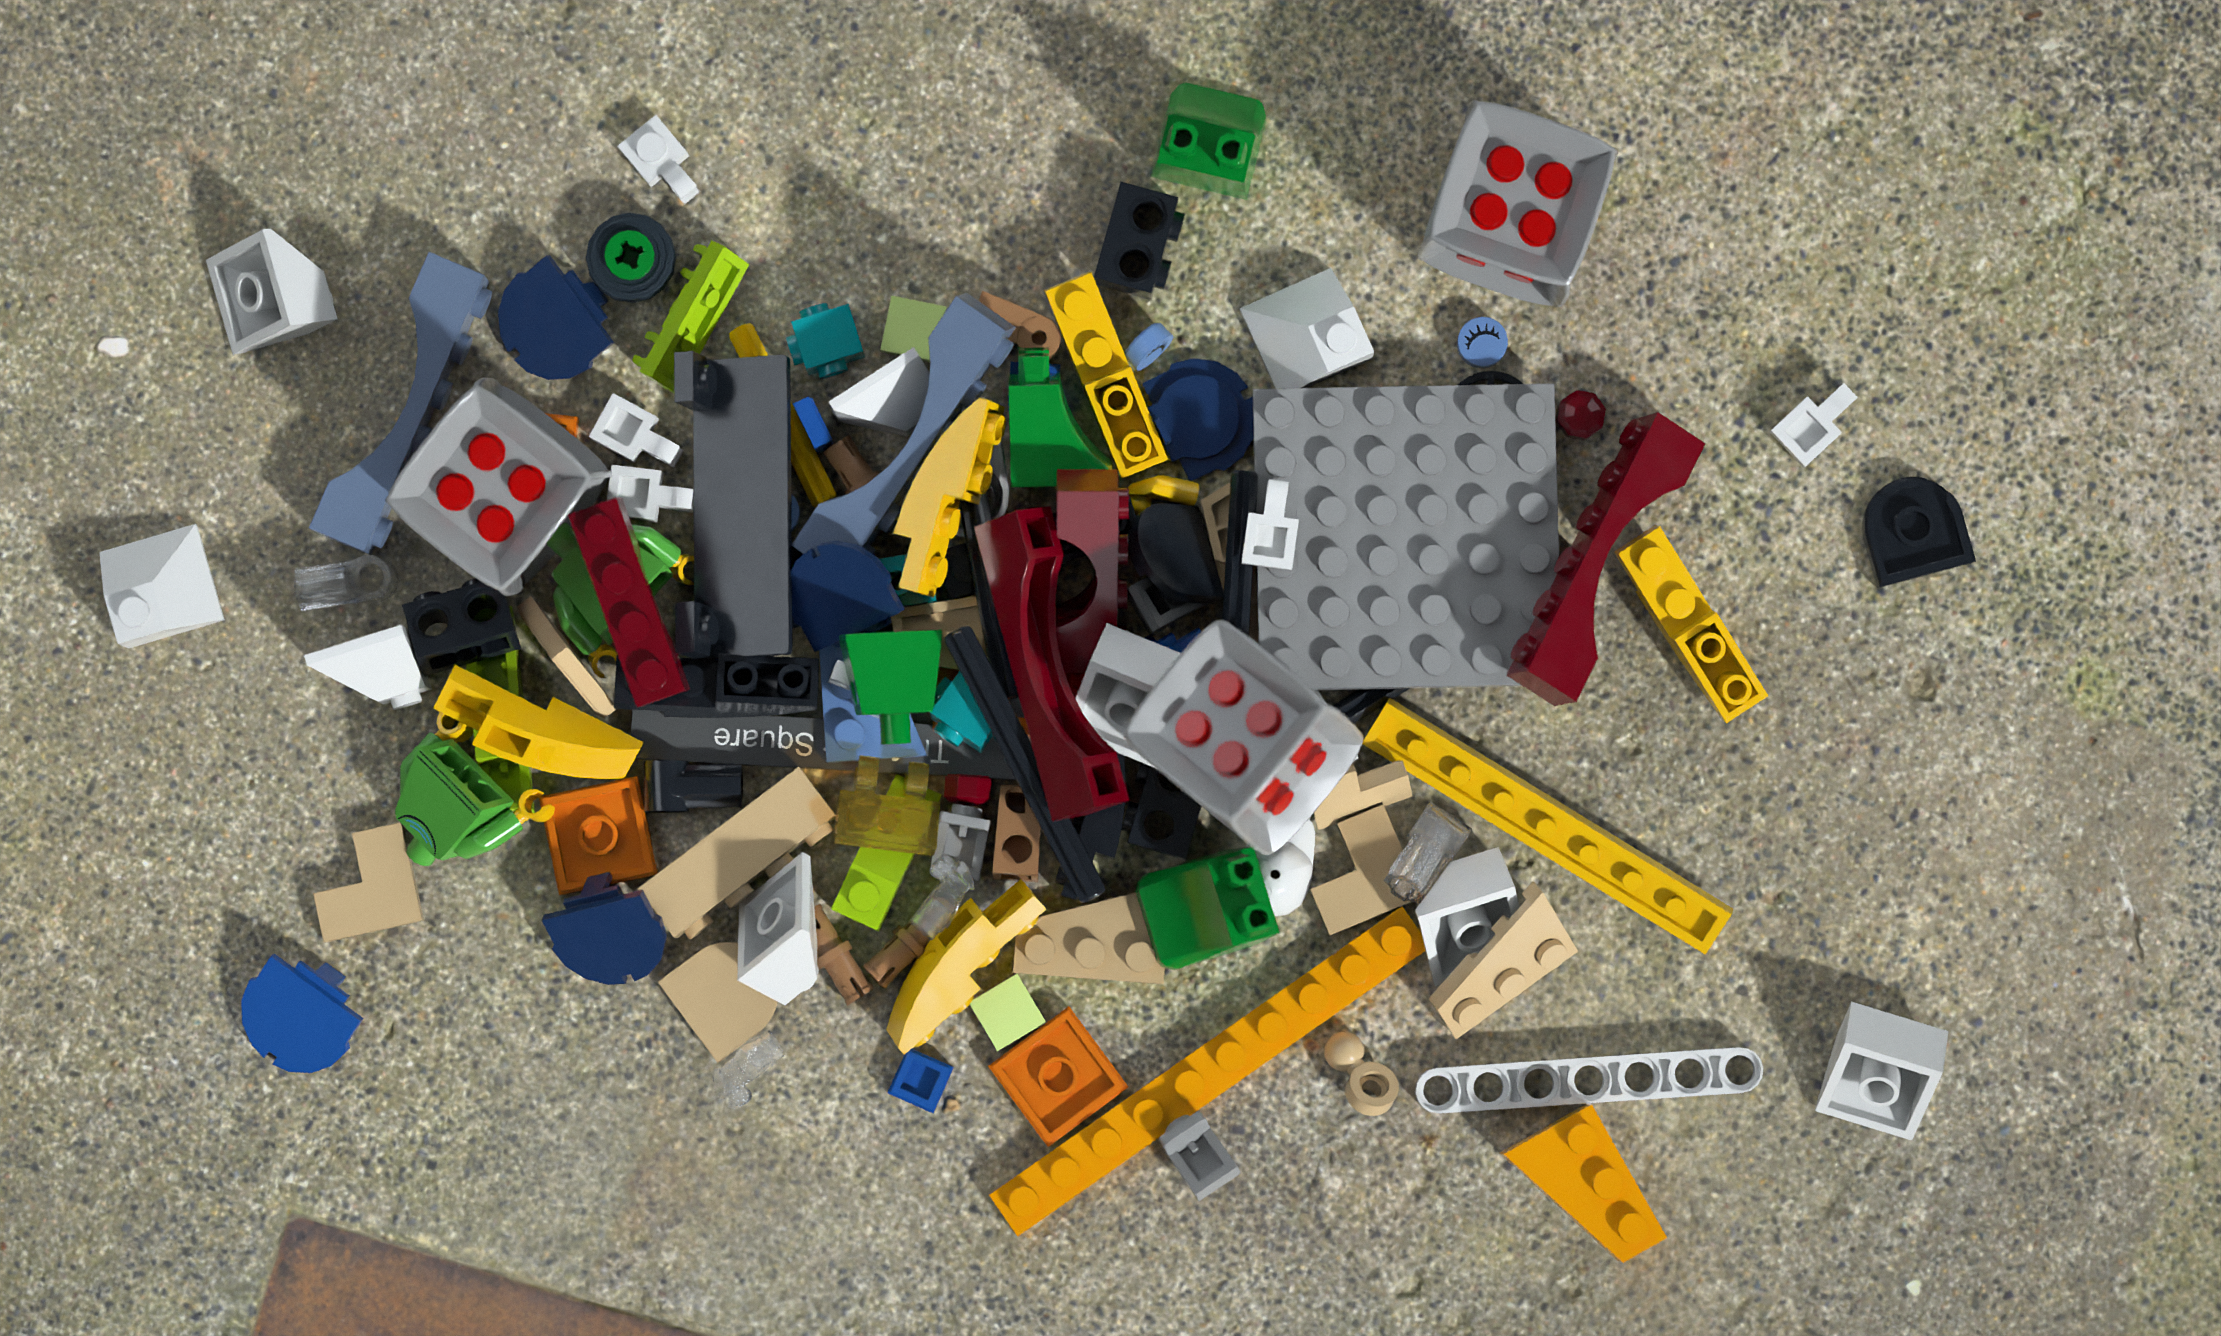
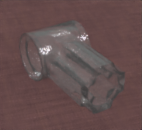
[294,555,400,612]
[1384,801,1472,904]

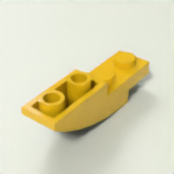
[1044,271,1168,478]
[894,398,1006,598]
[1614,524,1768,723]
[433,665,643,779]
[886,879,1046,1054]

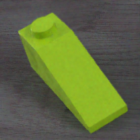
[831,774,942,932]

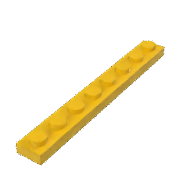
[1362,698,1733,955]

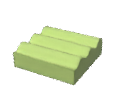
[880,295,947,362]
[970,974,1046,1051]

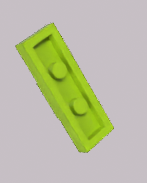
[632,240,750,393]

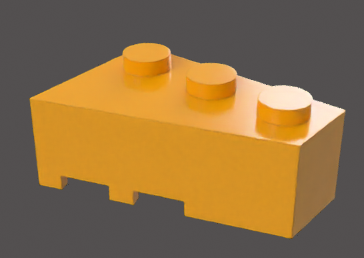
[1499,1104,1667,1263]

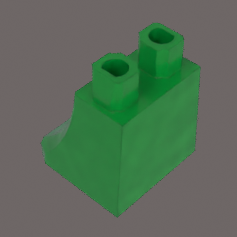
[1151,82,1266,200]
[1009,347,1112,487]
[1135,846,1280,970]

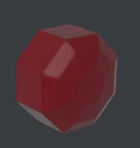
[1556,390,1606,441]
[944,774,992,807]

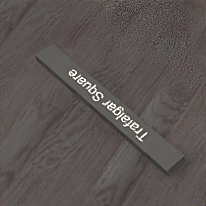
[631,710,1031,780]

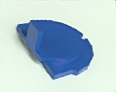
[241,954,364,1073]

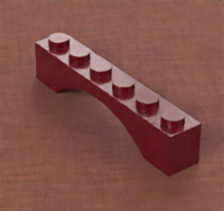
[1506,412,1706,706]
[974,506,1129,821]

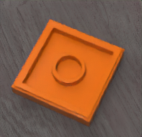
[539,776,658,896]
[988,1006,1129,1147]

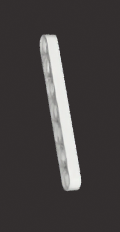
[1415,1047,1763,1113]

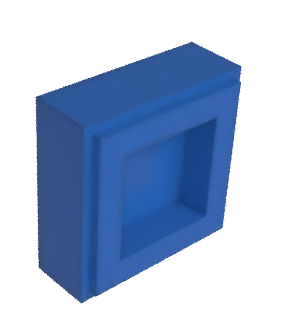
[793,396,834,454]
[887,1048,954,1113]

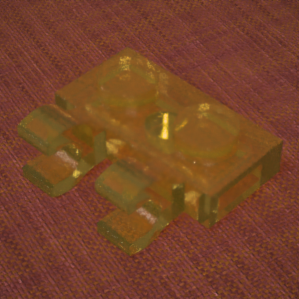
[834,755,940,856]

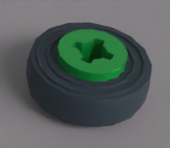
[586,212,676,303]

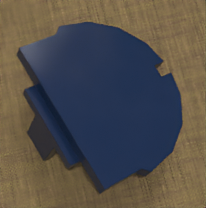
[498,255,614,380]
[1142,358,1253,481]
[791,540,905,652]
[541,872,667,985]

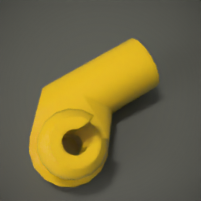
[1127,475,1199,515]

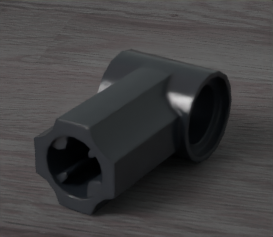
[644,760,743,813]

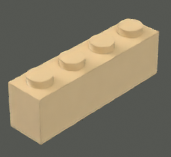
[638,767,838,940]

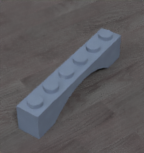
[309,252,492,556]
[792,293,1016,555]

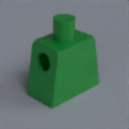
[839,630,942,745]

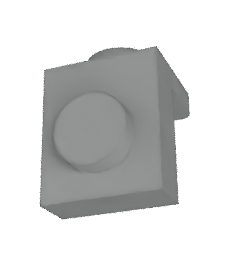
[929,804,991,882]
[1159,1111,1241,1201]

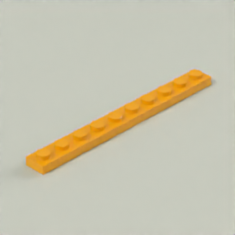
[989,906,1425,1237]

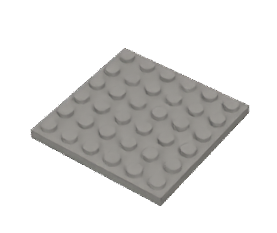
[1252,384,1559,690]

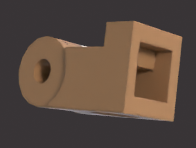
[978,291,1061,361]
[992,785,1041,882]

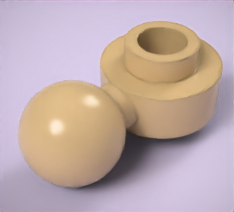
[1324,1031,1399,1116]

